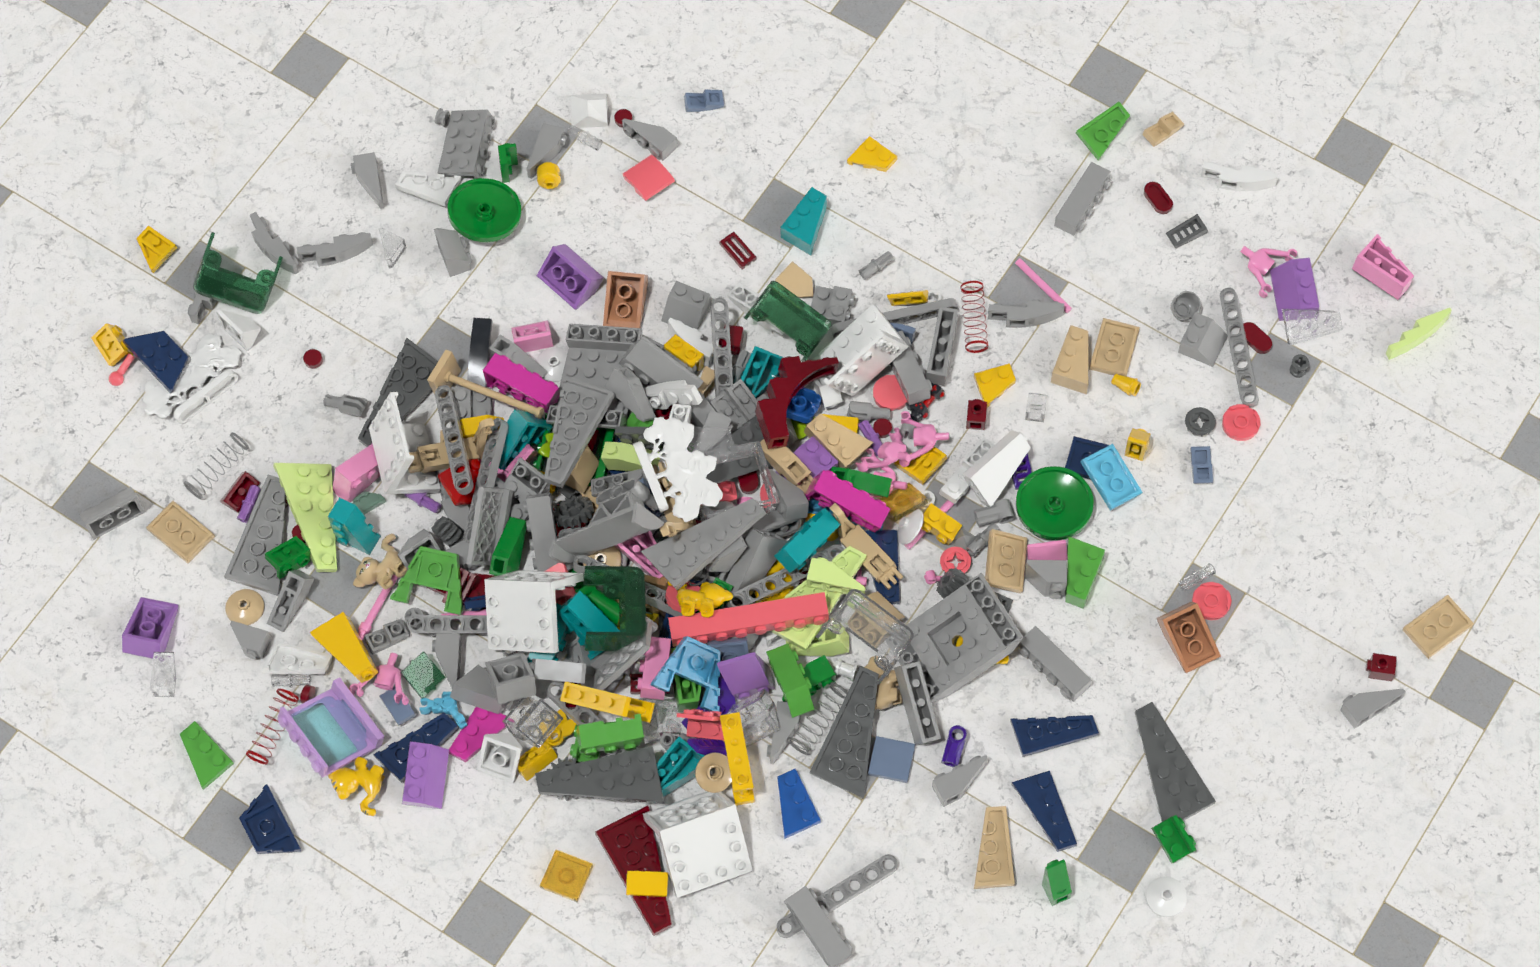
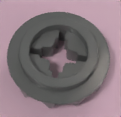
[1185,407,1216,437]

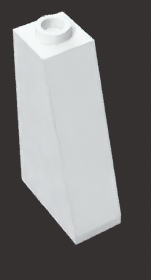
[962,430,1031,507]

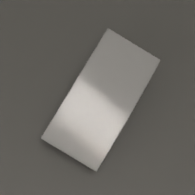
[364,619,409,655]

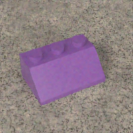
[536,244,604,310]
[1270,258,1319,321]
[402,742,449,809]

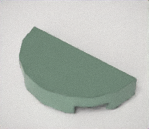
[352,492,386,515]

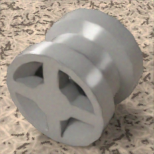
[405,607,424,630]

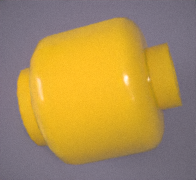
[537,162,561,189]

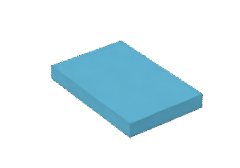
[1080,444,1143,511]

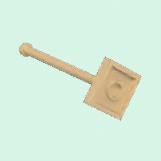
[427,350,544,419]

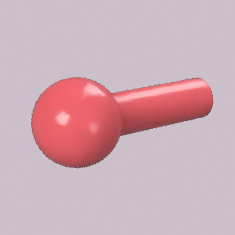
[109,353,135,386]

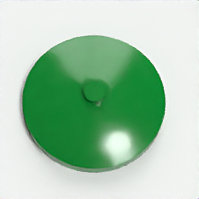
[447,178,521,242]
[1016,466,1094,540]

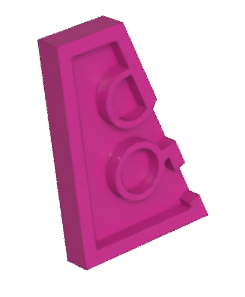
[449,707,513,763]

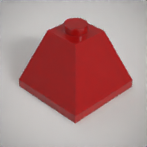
[437,459,486,506]

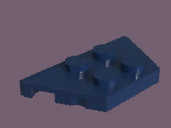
[123,331,188,393]
[239,784,302,854]

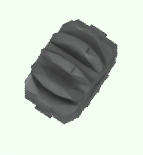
[431,516,464,547]
[936,568,969,599]

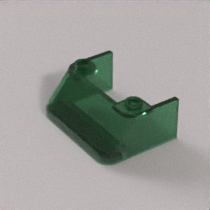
[193,232,283,314]
[744,281,832,362]
[583,566,646,651]

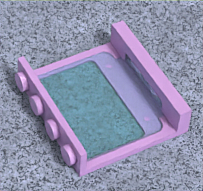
[278,677,384,778]

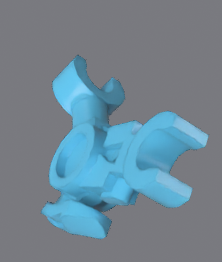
[420,692,467,729]

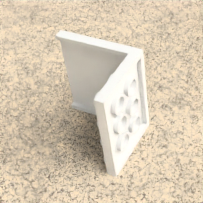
[818,304,909,396]
[369,392,441,494]
[484,570,583,653]
[643,791,753,898]

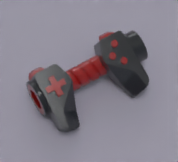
[906,383,944,422]

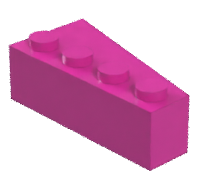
[483,353,560,413]
[805,470,890,532]

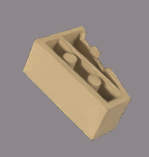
[1051,325,1088,394]
[804,414,873,468]

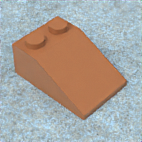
[603,271,648,328]
[1156,602,1221,673]

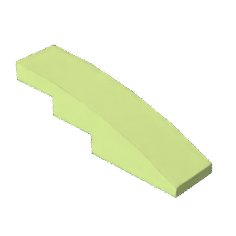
[1386,308,1452,360]

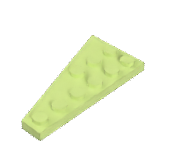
[273,463,337,572]
[771,546,866,651]

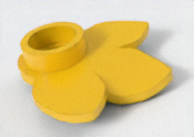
[539,709,577,746]

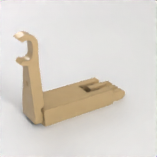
[408,418,495,473]
[652,461,697,538]
[829,503,903,590]

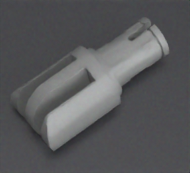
[323,394,367,417]
[847,401,890,422]

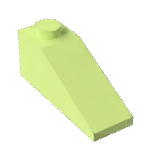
[601,442,660,471]
[807,557,865,598]
[786,624,849,656]

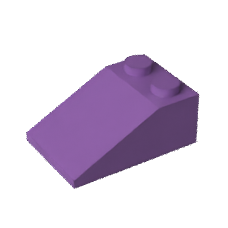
[776,436,839,480]
[122,597,179,660]
[717,652,775,700]

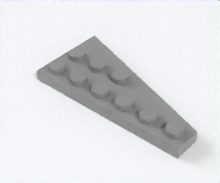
[544,376,615,488]
[224,474,286,596]
[641,498,766,590]

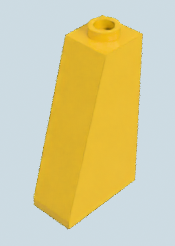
[310,612,379,683]

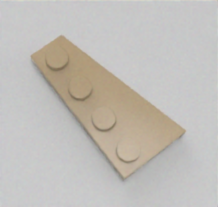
[974,806,1015,889]

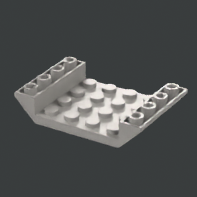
[546,324,642,429]

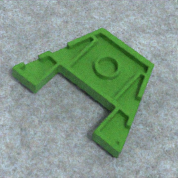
[390,546,463,615]

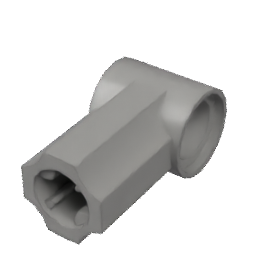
[974,499,1015,527]

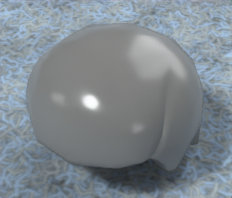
[1171,291,1201,321]

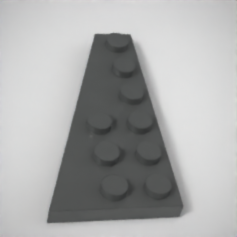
[358,337,438,447]
[705,415,791,484]
[809,666,879,799]
[1135,702,1216,821]
[535,746,665,804]

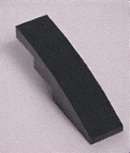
[467,318,493,388]

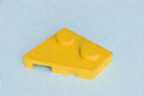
[847,136,898,172]
[136,225,177,273]
[974,363,1016,407]
[894,447,947,485]

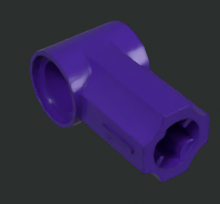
[941,725,967,767]

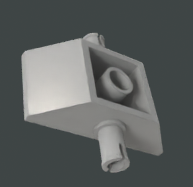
[485,458,550,530]

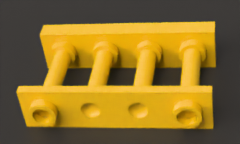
[560,682,655,723]
[720,712,755,806]

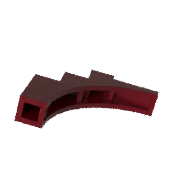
[755,356,839,449]

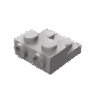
[808,286,855,326]
[448,387,492,425]

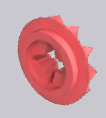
[940,547,971,574]

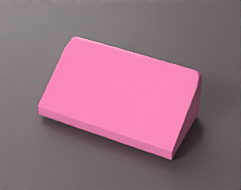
[503,444,538,478]
[1026,540,1067,560]

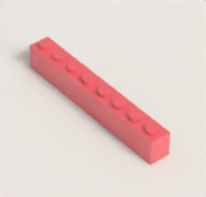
[668,592,829,647]

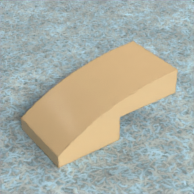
[1142,111,1184,147]

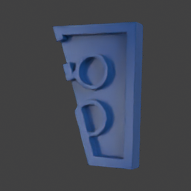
[777,768,821,839]

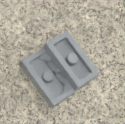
[709,379,758,433]

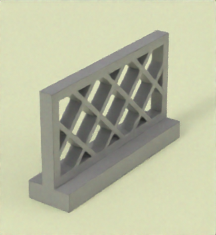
[466,486,513,565]
[590,614,658,690]

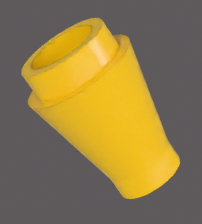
[1111,374,1141,396]

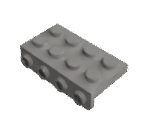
[437,109,495,179]

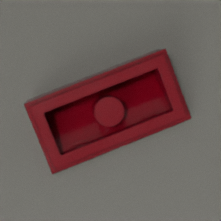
[220,471,260,513]

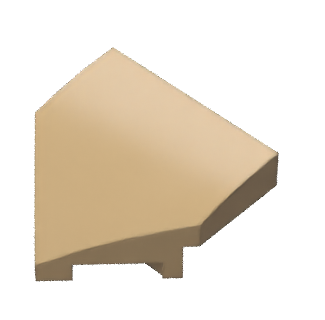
[775,261,813,299]

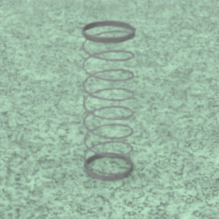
[183,432,249,499]
[788,682,848,755]

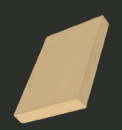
[1089,318,1140,376]
[146,501,215,563]
[985,529,1027,593]
[1402,595,1474,659]

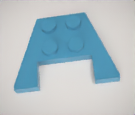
[650,636,720,712]

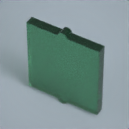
[400,651,445,699]

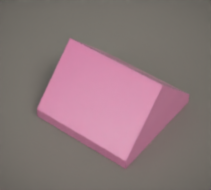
[511,320,553,352]

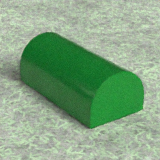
[588,589,629,627]

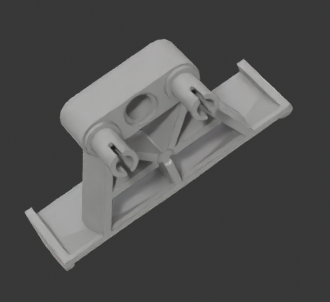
[549,478,664,564]

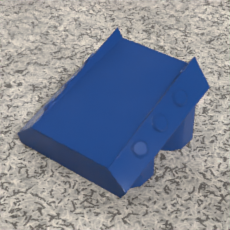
[786,388,822,423]

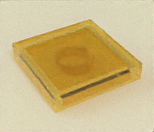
[878,482,928,522]
[540,850,593,902]

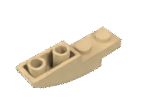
[755,439,813,501]

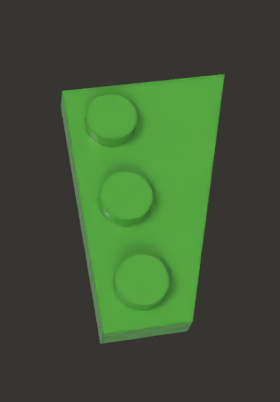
[1076,102,1130,160]
[180,721,234,790]

